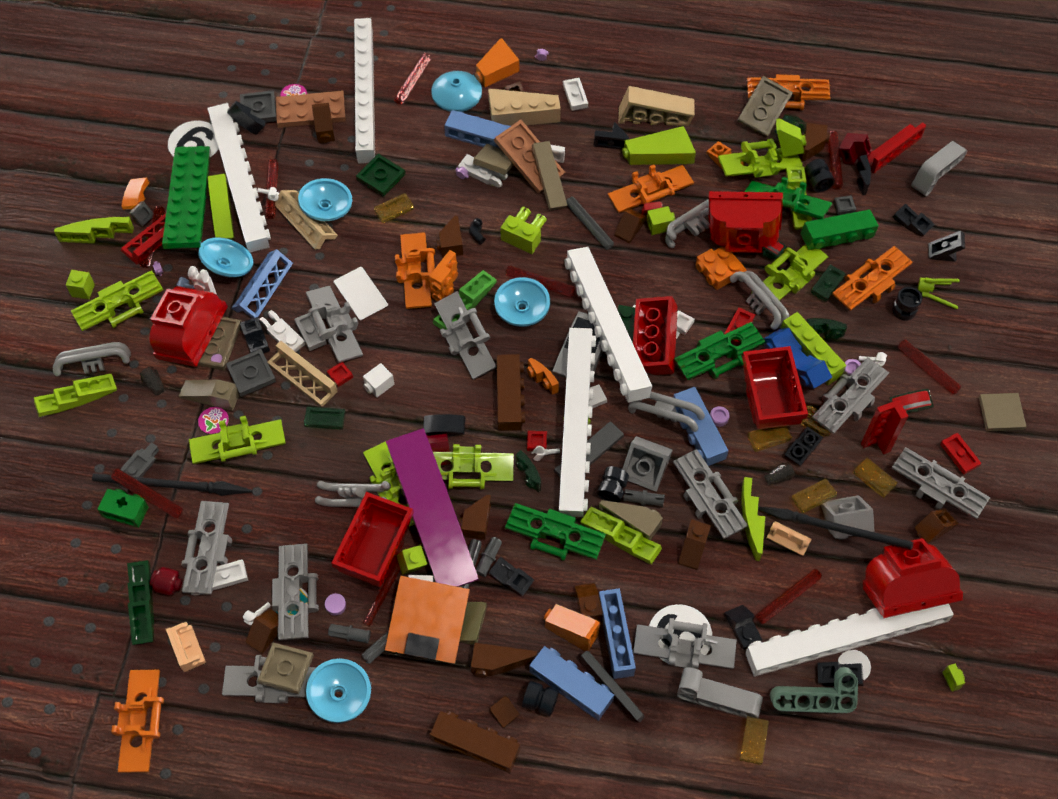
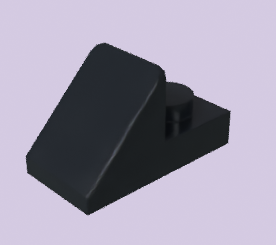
[594,122,629,150]
[929,231,965,262]
[724,605,763,650]

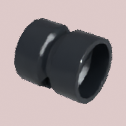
[805,159,835,192]
[892,287,922,321]
[596,466,629,503]
[522,681,559,717]

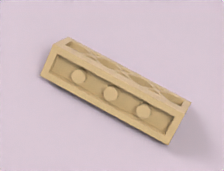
[274,190,337,249]
[268,341,338,407]

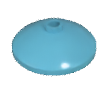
[432,71,482,112]
[298,178,352,221]
[198,238,253,277]
[494,277,550,327]
[306,659,371,723]

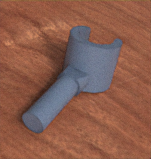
[176,277,195,289]

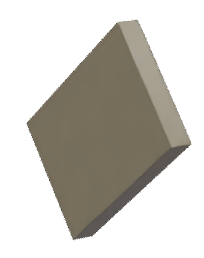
[737,76,793,137]
[197,317,241,370]

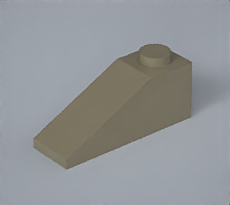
[179,379,240,411]
[599,500,663,540]

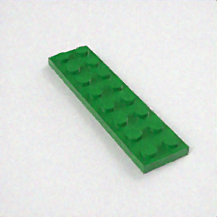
[162,146,211,249]

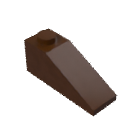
[471,643,538,678]

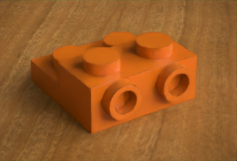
[695,246,747,290]
[429,250,458,302]

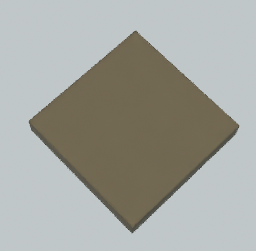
[473,144,514,175]
[979,393,1026,432]
[257,643,314,695]

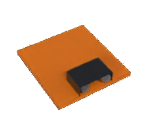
[385,576,470,664]

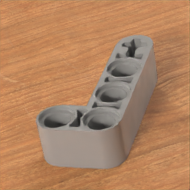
[911,141,968,196]
[677,667,763,720]

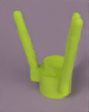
[917,277,960,309]

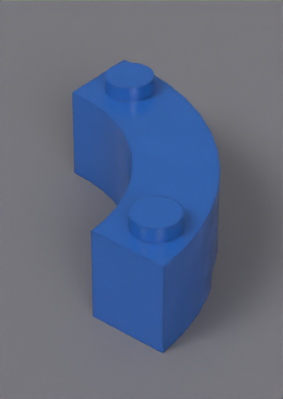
[763,328,832,388]

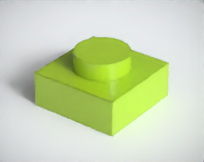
[942,663,965,692]

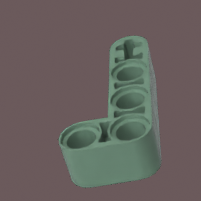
[770,667,858,713]

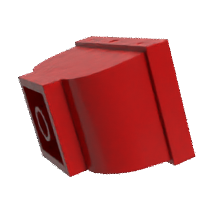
[709,191,783,253]
[149,286,228,367]
[742,346,808,430]
[331,492,414,587]
[863,538,963,618]

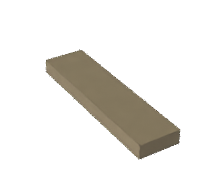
[532,141,567,211]

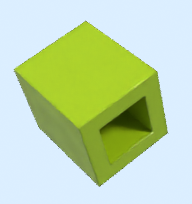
[647,206,675,235]
[66,270,95,300]
[396,545,427,575]

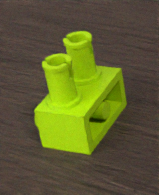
[500,207,547,254]

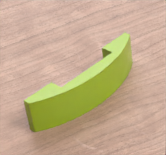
[786,167,812,229]

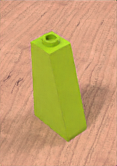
[622,126,696,165]

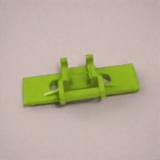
[718,139,803,177]
[751,244,828,301]
[71,270,163,331]
[189,416,286,464]
[363,441,415,527]
[433,444,514,489]

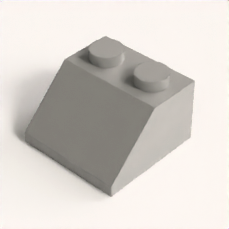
[623,436,673,492]
[821,495,875,539]

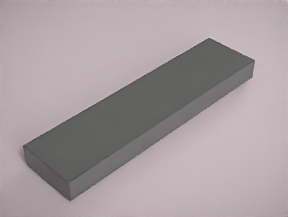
[554,421,624,478]
[581,651,645,723]

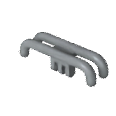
[665,199,710,248]
[730,271,789,330]
[53,342,131,376]
[628,391,705,432]
[315,481,391,507]

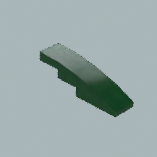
[127,560,154,645]

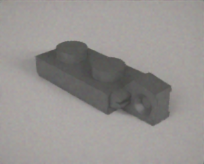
[114,442,159,493]

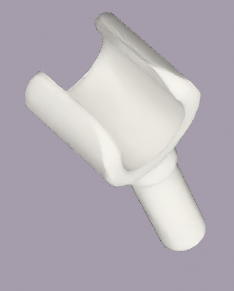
[257,187,279,201]
[859,352,887,367]
[531,446,560,461]
[243,602,271,625]

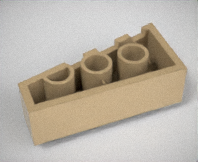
[618,86,694,126]
[488,89,561,126]

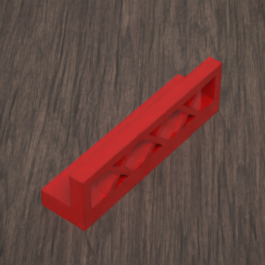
[868,122,926,174]
[121,213,166,265]
[861,400,908,455]

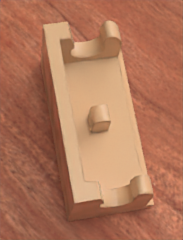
[166,622,206,672]

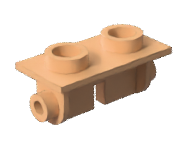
[767,521,812,556]

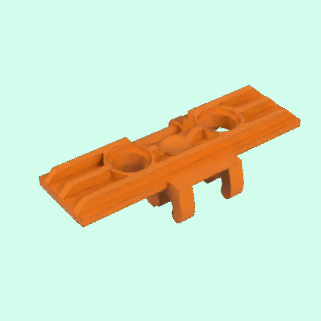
[747,75,830,110]
[608,165,694,213]
[395,233,435,309]
[832,246,913,311]
[111,670,164,773]

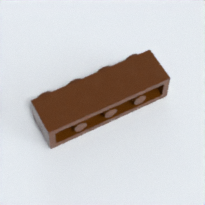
[497,354,525,431]
[430,711,520,773]

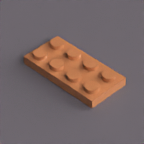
[276,91,346,128]
[494,120,565,194]

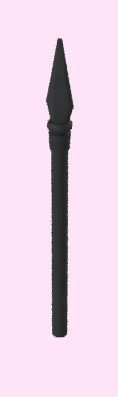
[92,473,253,496]
[758,507,913,550]

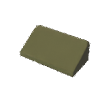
[459,602,487,645]

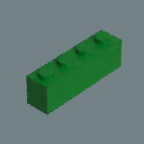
[800,209,879,250]

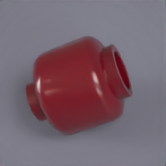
[150,567,183,596]

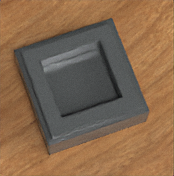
[833,195,856,215]
[129,201,155,227]

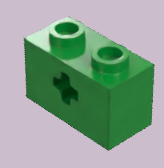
[97,488,149,528]

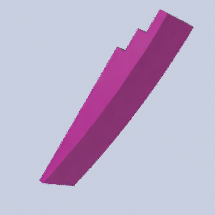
[386,428,479,587]

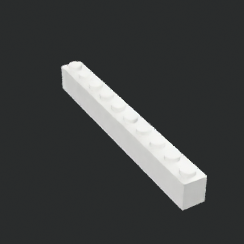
[354,18,375,164]
[208,103,271,253]
[564,247,652,402]
[559,328,596,517]
[745,603,954,677]

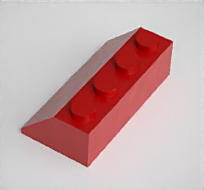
[633,296,678,375]

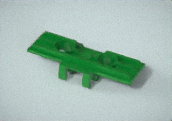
[744,177,832,219]
[674,322,765,380]
[505,503,606,561]

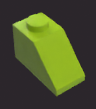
[776,118,807,157]

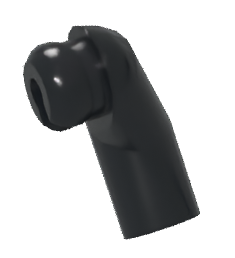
[469,218,486,245]

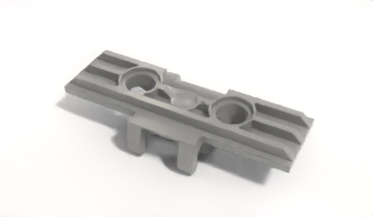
[306,286,363,363]
[434,291,497,380]
[812,357,889,434]
[892,447,990,519]
[673,449,748,539]
[181,501,232,595]
[272,544,319,640]
[633,618,737,669]
[222,655,317,703]

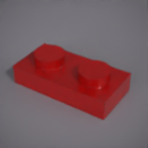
[724,307,755,346]
[940,432,981,475]

